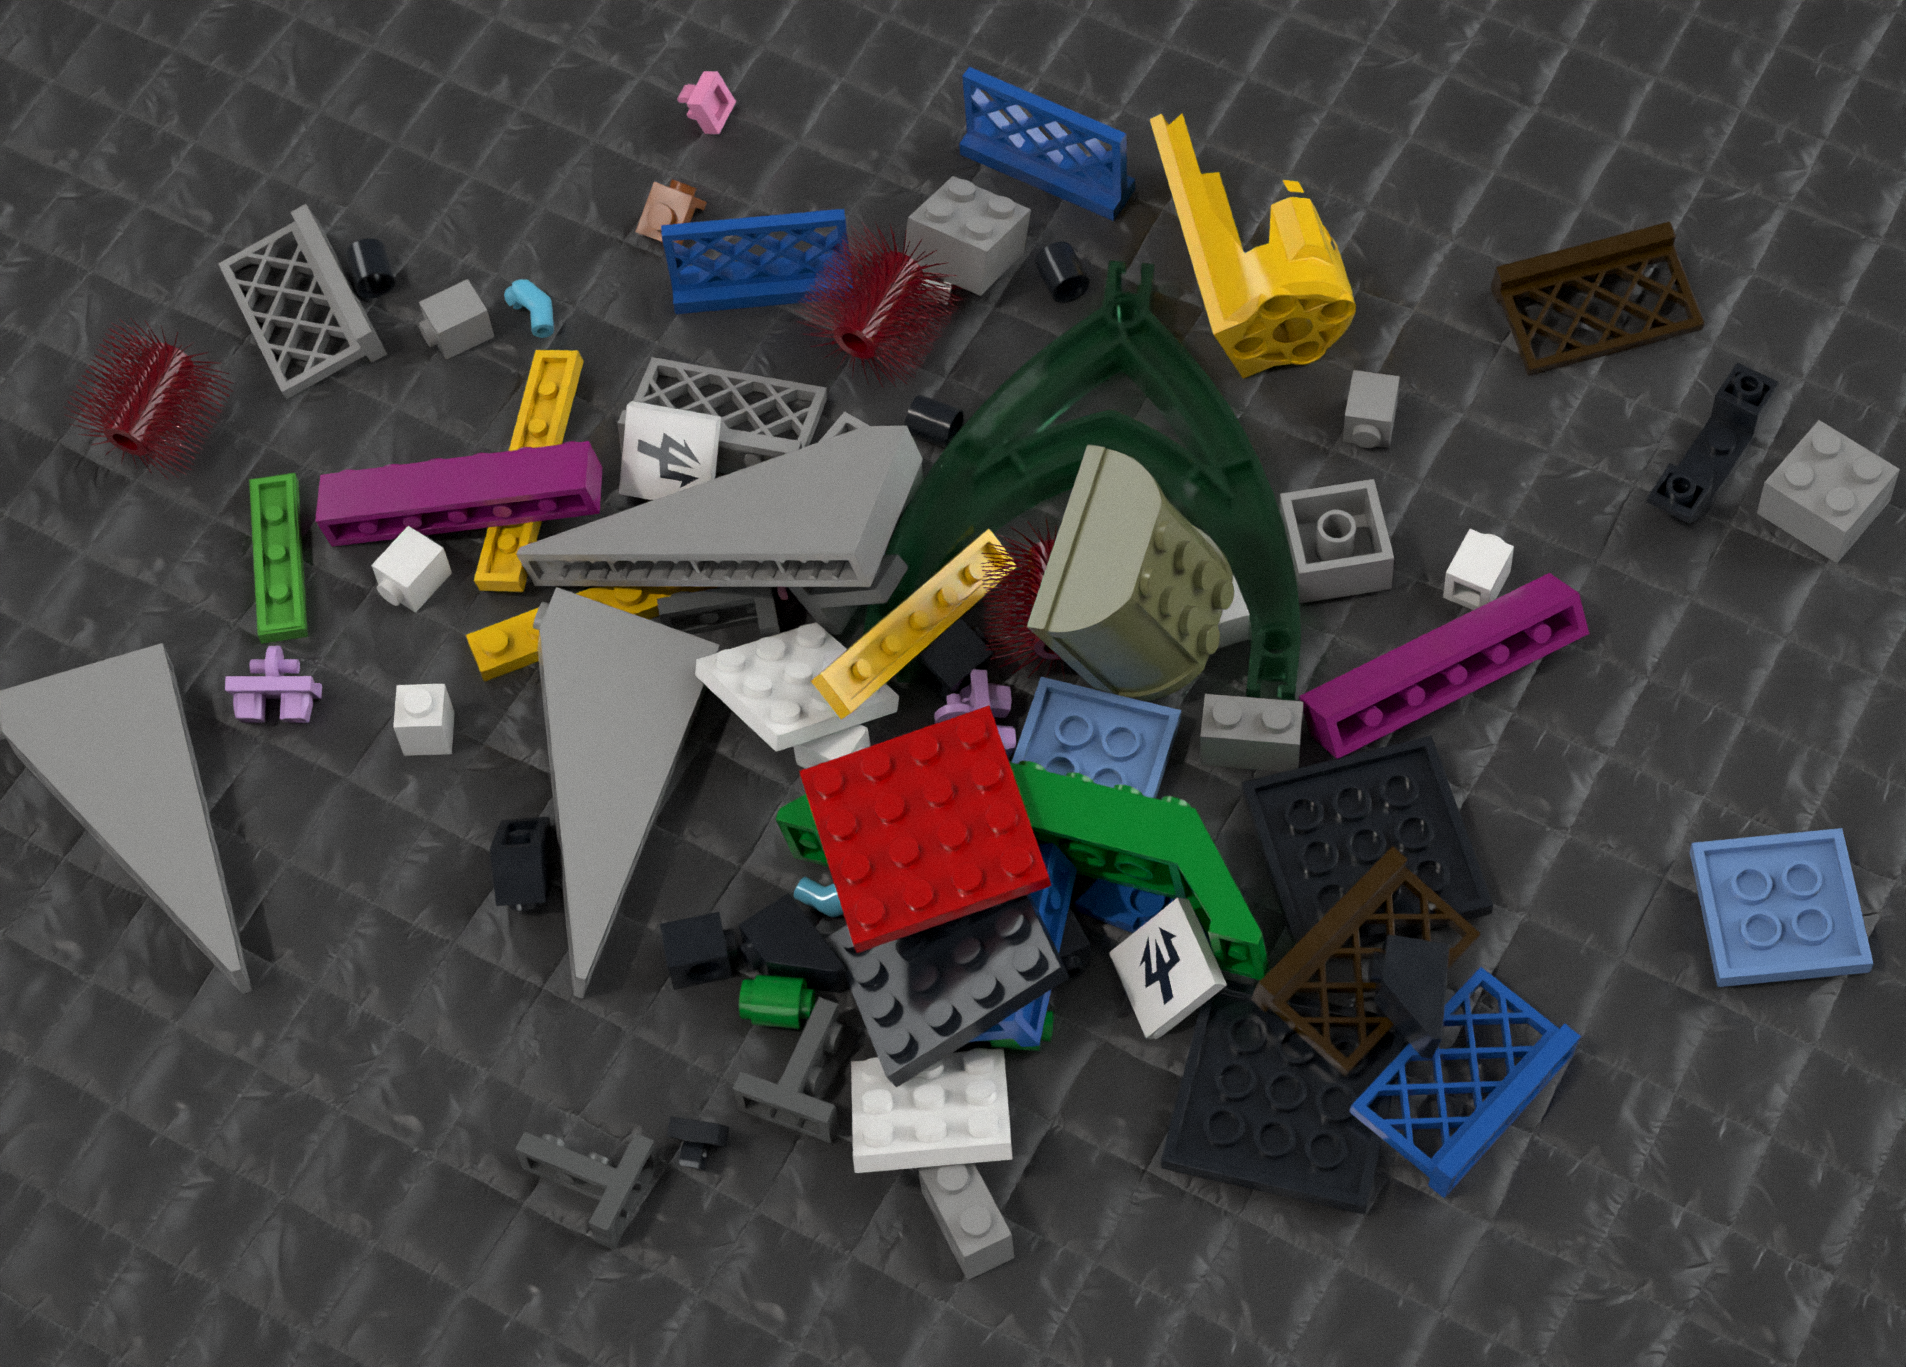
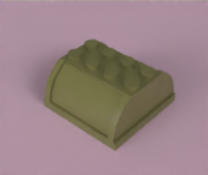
[1027,445,1234,702]

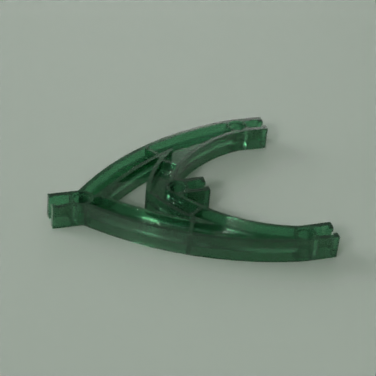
[863,261,1301,701]

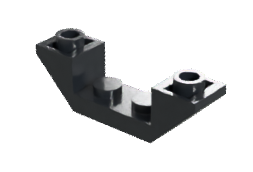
[1647,362,1780,523]

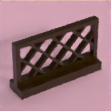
[1490,221,1705,376]
[1251,846,1481,1077]

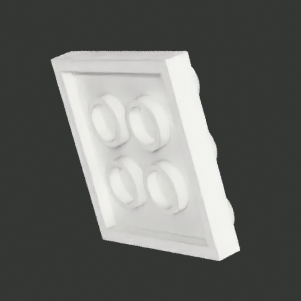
[695,622,899,752]
[851,1048,1013,1173]

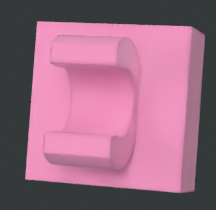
[677,71,736,134]

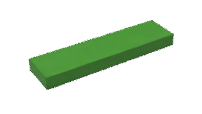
[249,473,308,644]

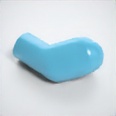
[504,279,554,338]
[794,877,844,917]

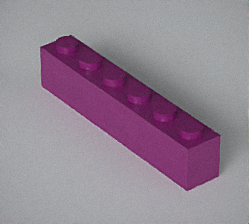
[315,441,602,547]
[1299,573,1589,759]

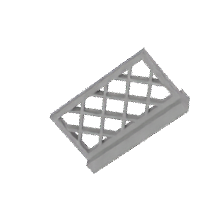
[218,204,387,399]
[618,357,828,474]

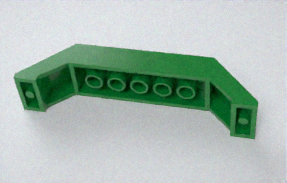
[775,760,1269,980]

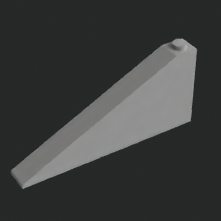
[516,426,922,587]
[533,587,720,999]
[0,643,252,994]

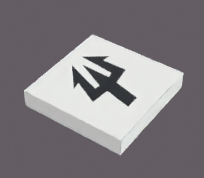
[619,401,721,500]
[1109,898,1227,1040]

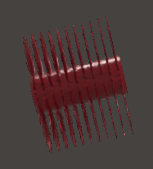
[795,221,962,388]
[63,318,234,479]
[981,518,1074,679]

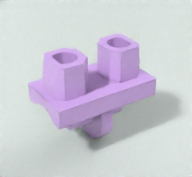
[225,646,322,723]
[934,669,1016,758]

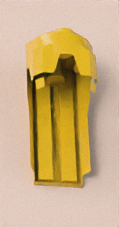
[1150,113,1356,379]

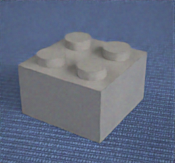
[904,176,1031,296]
[1757,420,1900,563]
[1279,479,1394,604]

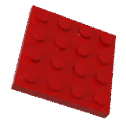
[799,705,1052,953]

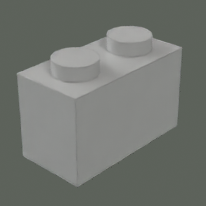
[1200,694,1303,772]
[918,1163,1014,1281]

